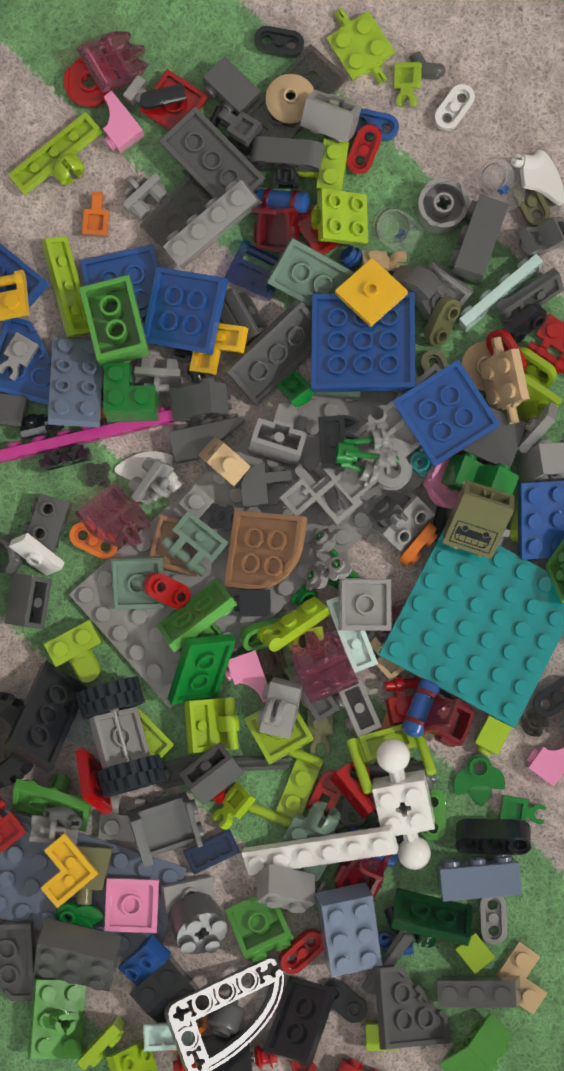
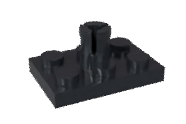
[263,976,337,1066]

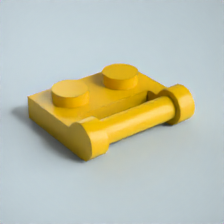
[0,269,30,321]

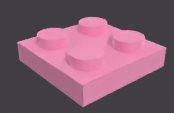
[104,877,159,933]

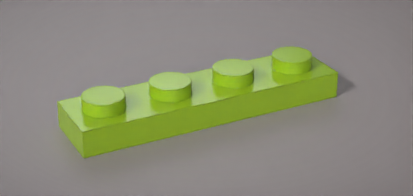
[41,236,90,338]

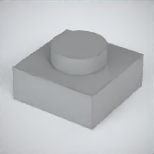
[123,75,147,107]
[179,484,215,519]

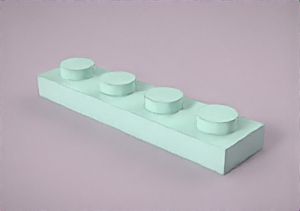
[459,254,543,332]

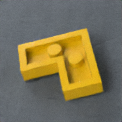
[189,323,248,376]
[41,832,99,908]

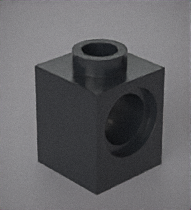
[234,590,271,617]

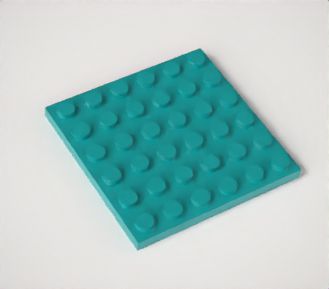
[378,522,564,728]

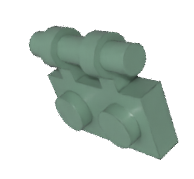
[161,510,229,577]

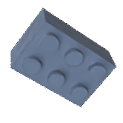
[436,854,522,902]
[315,882,382,977]

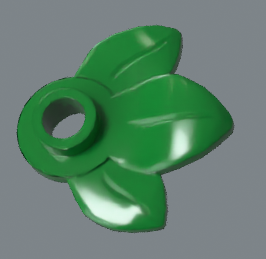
[454,754,505,806]
[55,901,104,930]

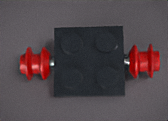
[173,1031,278,1071]

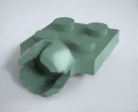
[281,801,340,882]

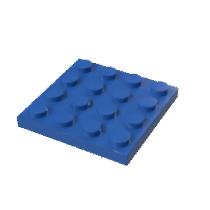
[311,292,415,392]

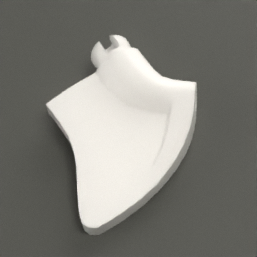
[511,150,564,206]
[114,451,182,493]

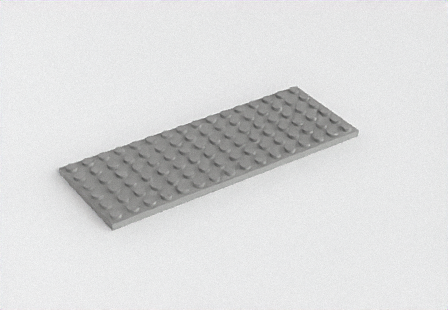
[69,373,451,709]

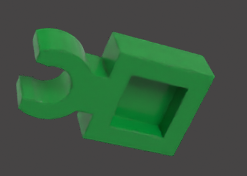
[499,795,546,824]

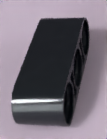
[455,818,531,855]

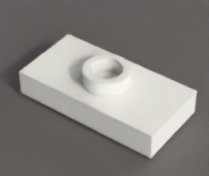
[9,533,65,576]

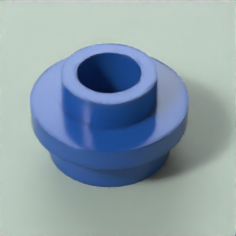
[338,246,362,269]

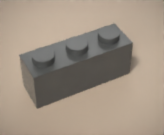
[437,975,521,1008]

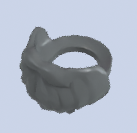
[0,535,24,575]

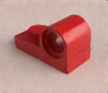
[331,761,376,820]

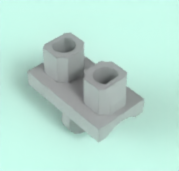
[122,173,168,220]
[134,357,181,396]
[128,457,175,505]
[29,815,79,845]

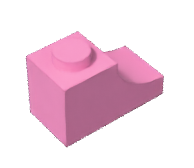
[103,90,144,154]
[225,650,267,702]
[526,745,564,786]

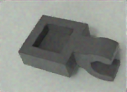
[217,108,263,147]

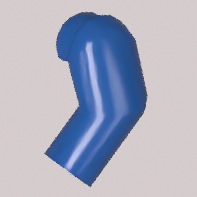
[378,932,414,955]

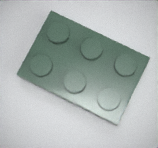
[266,237,355,307]

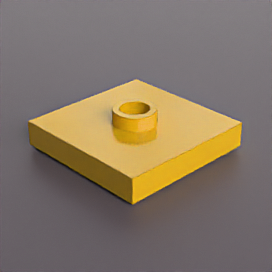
[335,258,408,327]

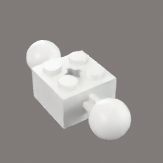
[372,739,435,870]

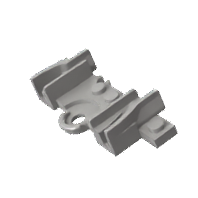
[279,364,442,527]

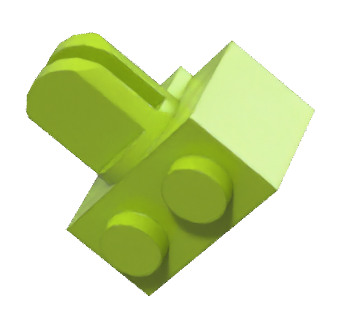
[295,139,349,191]
[44,620,104,682]

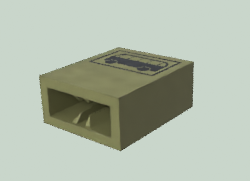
[443,480,515,559]

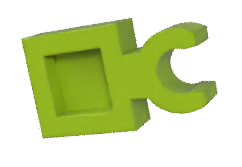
[394,62,422,107]
[211,782,256,830]

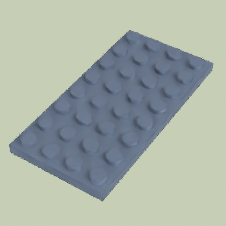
[0,808,187,958]

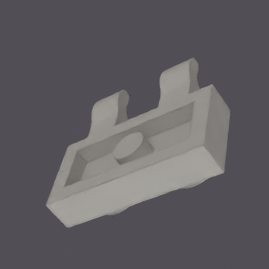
[98,795,147,842]

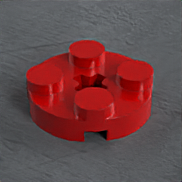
[63,56,115,108]

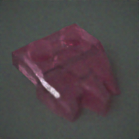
[77,31,148,93]
[75,482,151,548]
[291,631,359,704]

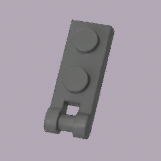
[496,268,564,326]

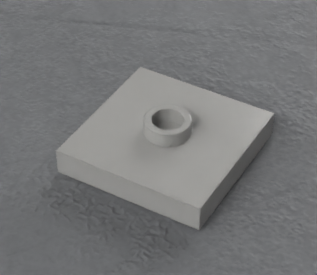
[339,578,391,631]

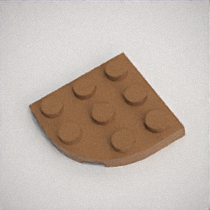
[224,510,307,590]

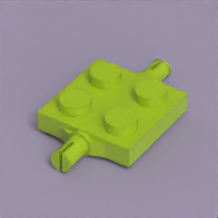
[326,8,395,85]

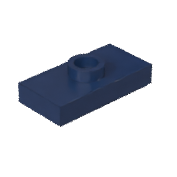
[183,828,241,875]

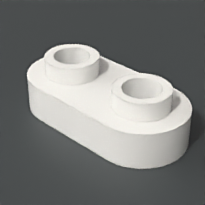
[434,84,475,131]

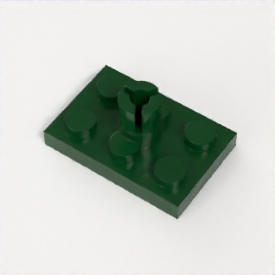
[391,888,472,948]

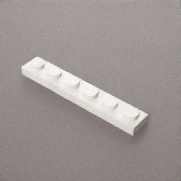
[242,825,399,875]

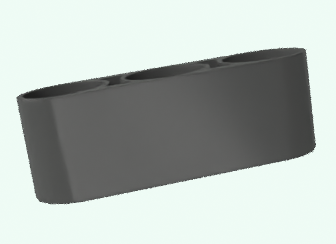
[250,136,325,172]

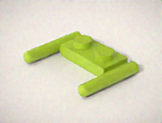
[346,724,436,794]
[247,749,324,828]

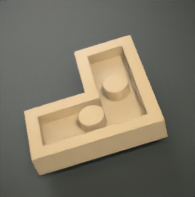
[495,941,547,1014]

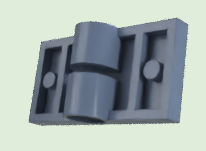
[48,337,102,428]

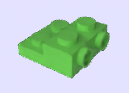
[225,895,295,962]

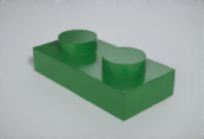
[276,370,316,409]

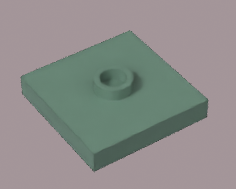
[111,556,165,610]

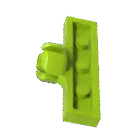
[8,111,103,196]

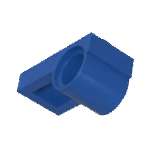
[118,934,171,985]

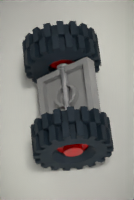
[76,676,167,798]

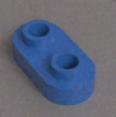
[355,108,399,141]

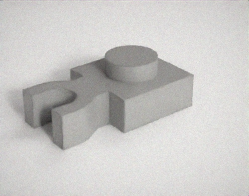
[0,332,40,381]

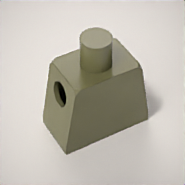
[76,844,114,905]

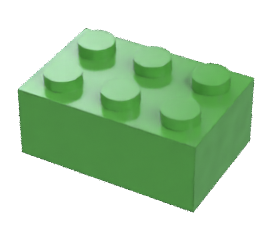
[79,275,150,368]

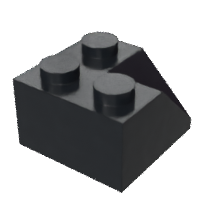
[129,955,204,1023]

